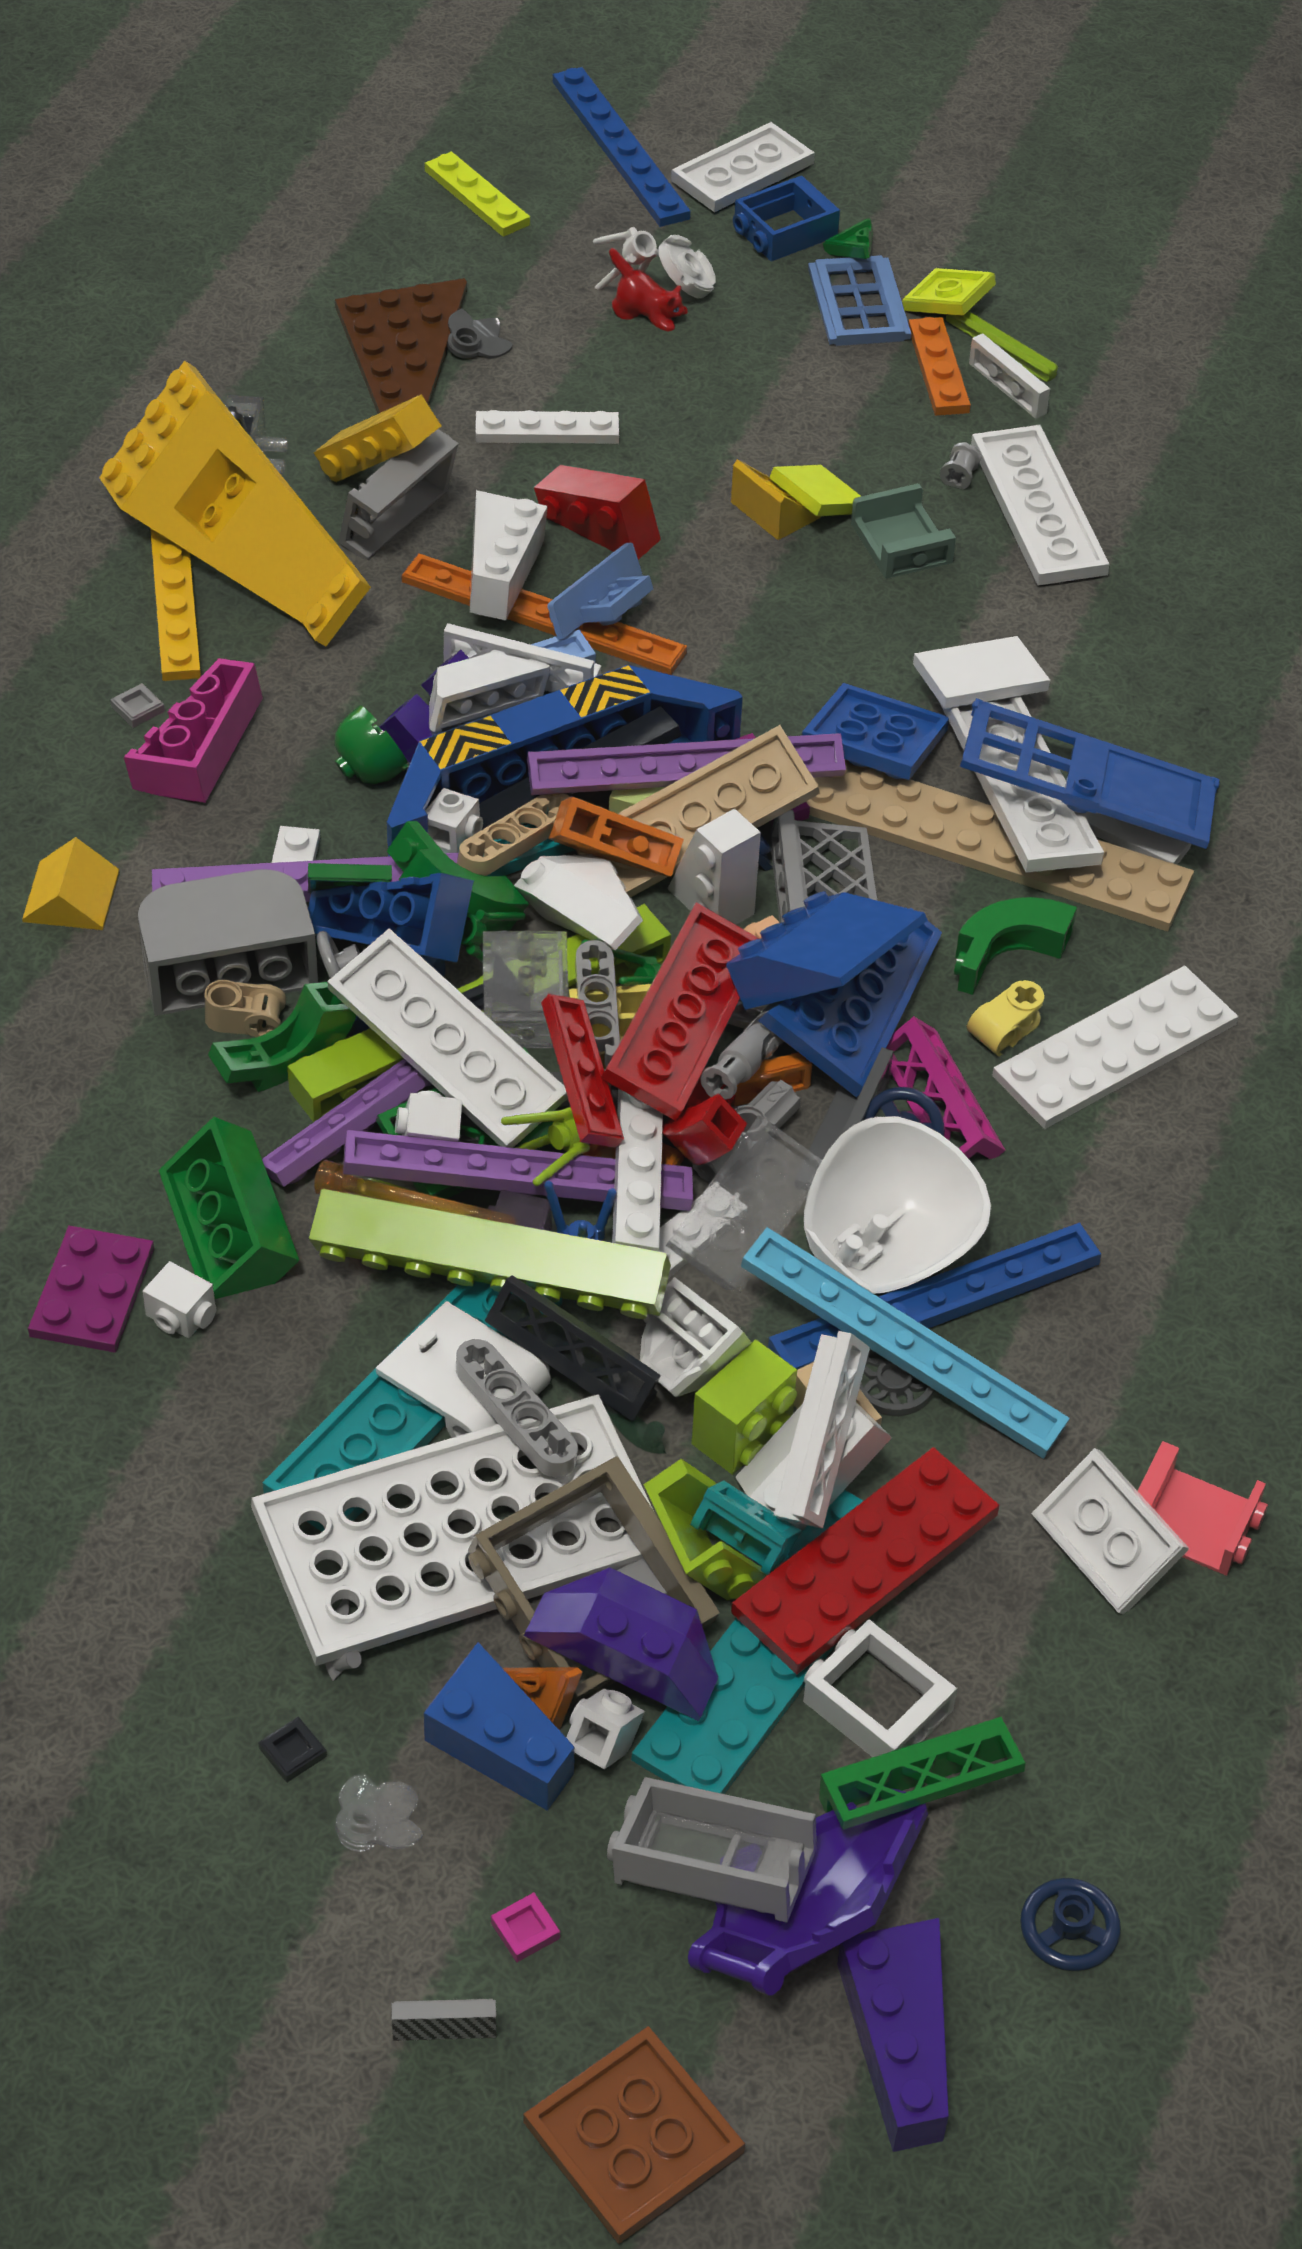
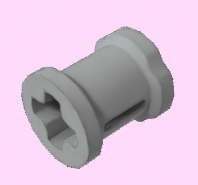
[940,442,982,489]

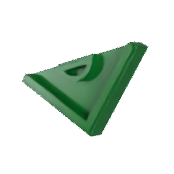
[823,218,873,259]

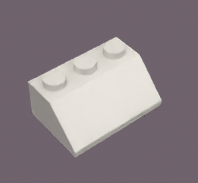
[735,1402,892,1537]

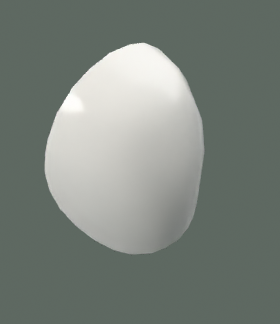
[804,1116,991,1294]

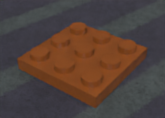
[523,2026,745,2244]

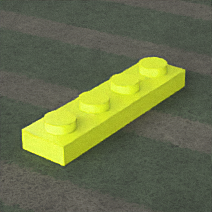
[425,151,530,237]

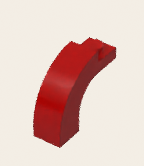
[662,1066,748,1165]

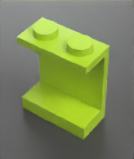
[643,1459,767,1601]

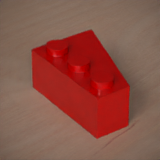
[534,465,661,560]

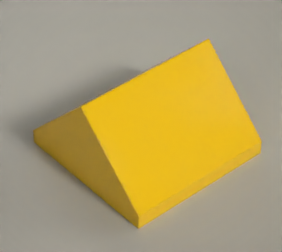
[731,459,821,540]
[22,837,119,930]

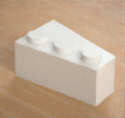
[668,809,761,925]

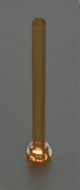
[314,1160,516,1225]

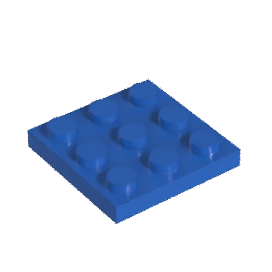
[802,683,949,780]

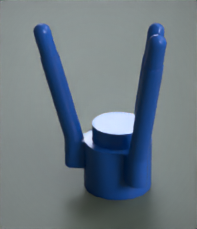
[544,1181,616,1241]

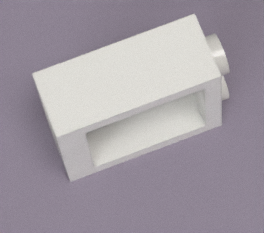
[803,1620,957,1757]

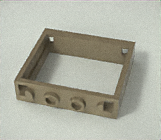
[468,1456,720,1709]

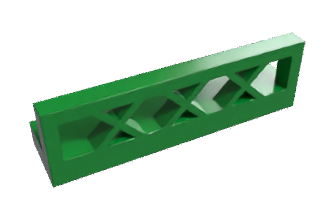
[819,1717,1026,1830]

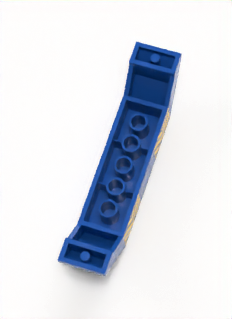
[387,665,743,856]

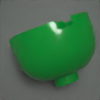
[334,705,409,785]

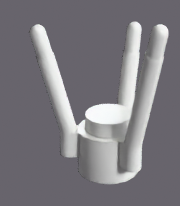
[593,227,659,290]

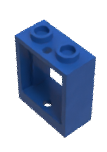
[733,175,840,262]

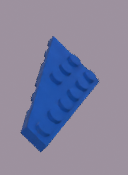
[758,908,942,1097]

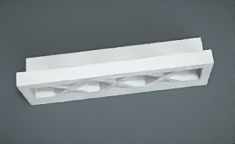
[444,623,602,692]
[773,1331,870,1528]

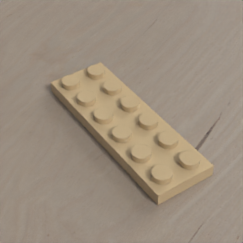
[575,725,820,897]

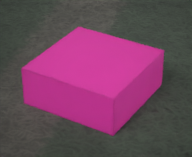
[491,1893,560,1962]

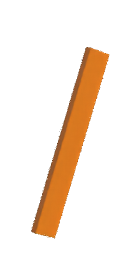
[402,553,687,675]

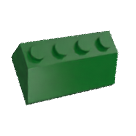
[159,1117,300,1299]

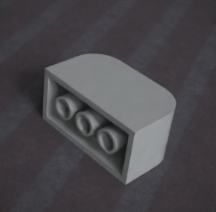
[138,869,318,1016]

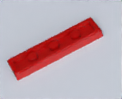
[541,994,624,1147]

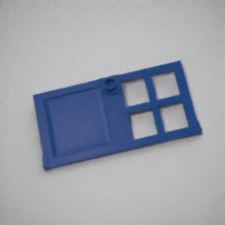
[960,698,1220,849]

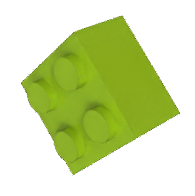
[691,1339,797,1475]

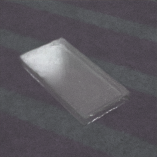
[665,1115,822,1296]

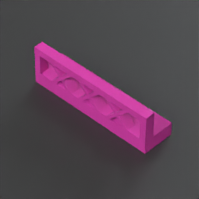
[886,1016,1006,1159]

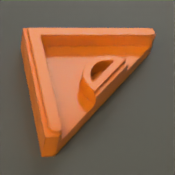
[503,1667,583,1730]

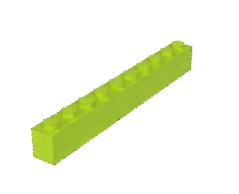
[287,904,671,1122]

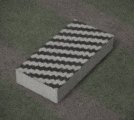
[392,1999,496,2041]

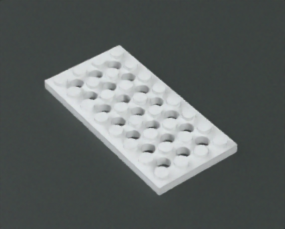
[251,1394,654,1666]

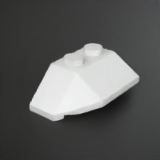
[429,652,551,736]
[640,1277,752,1397]

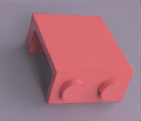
[1138,1441,1268,1576]

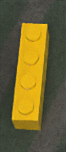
[313,394,441,482]

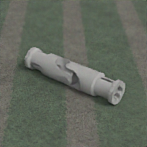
[700,1000,785,1100]

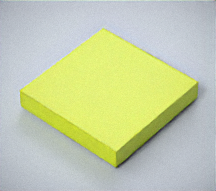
[902,268,996,316]
[769,465,861,517]

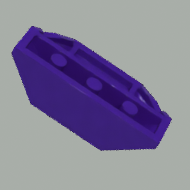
[524,1567,718,1721]

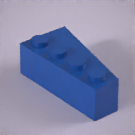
[308,873,474,963]

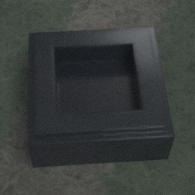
[258,1716,327,1783]

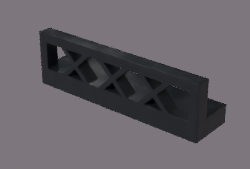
[485,1275,661,1421]

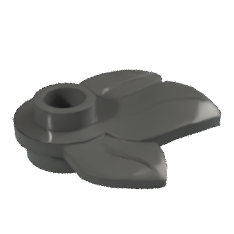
[447,309,513,358]

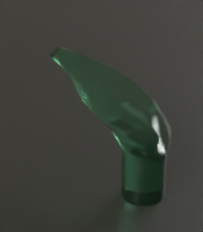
[602,1401,666,1454]

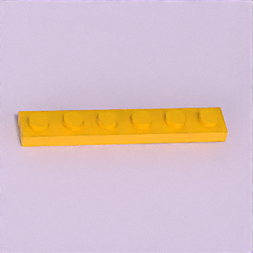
[150,528,201,681]

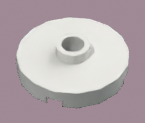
[659,235,716,298]

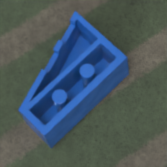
[424,1642,575,1811]

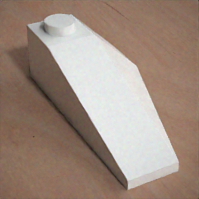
[514,854,643,950]

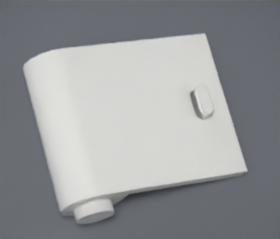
[375,1301,551,1438]

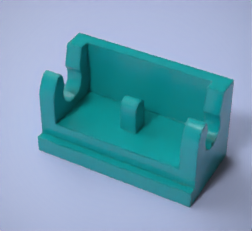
[690,1480,801,1575]

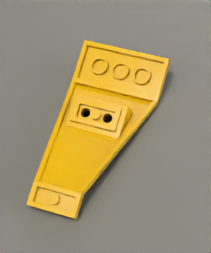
[99,360,371,647]

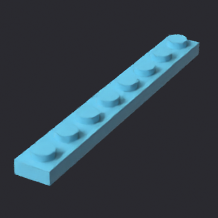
[741,1227,1070,1459]

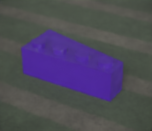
[837,1918,949,2152]

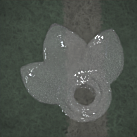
[335,1773,424,1852]

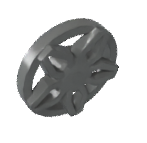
[859,1349,935,1416]

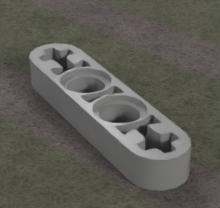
[575,940,620,1086]
[456,1339,578,1477]

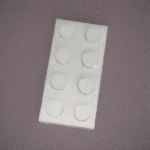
[671,122,815,212]

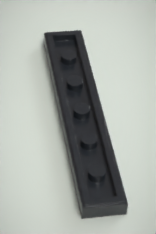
[479,706,682,830]

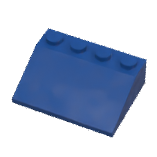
[726,891,927,1010]

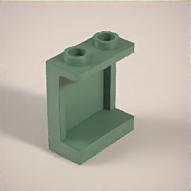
[851,483,956,579]

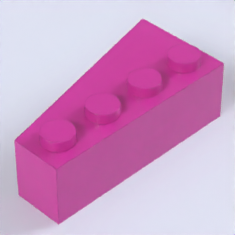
[124,658,263,803]

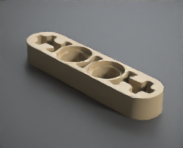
[457,793,570,876]

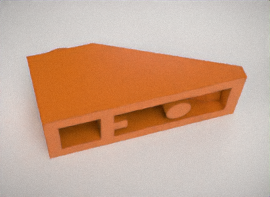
[549,796,684,877]

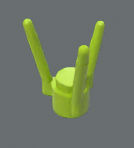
[501,1107,590,1186]

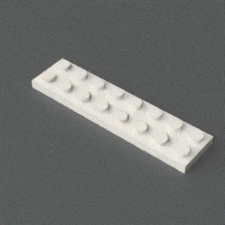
[938,696,1104,872]

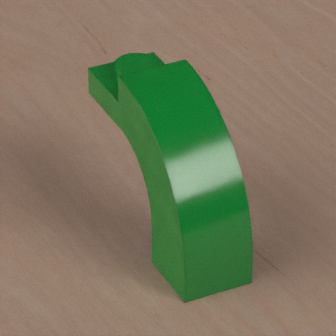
[387,821,529,934]
[954,897,1077,995]
[208,982,357,1092]

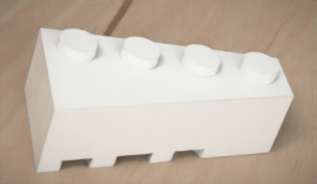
[470,490,547,620]

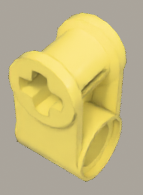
[967,980,1044,1056]

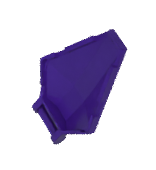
[688,1788,928,1995]

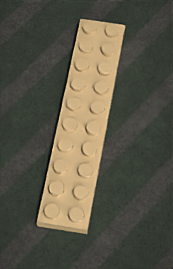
[806,759,1194,932]

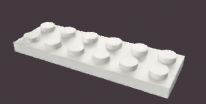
[971,425,1109,585]
[327,928,568,1148]
[992,966,1238,1129]

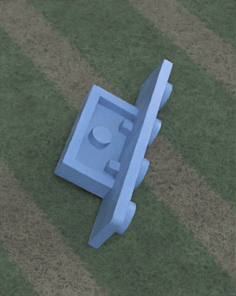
[547,543,653,639]

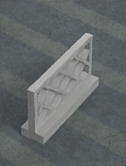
[769,810,877,923]

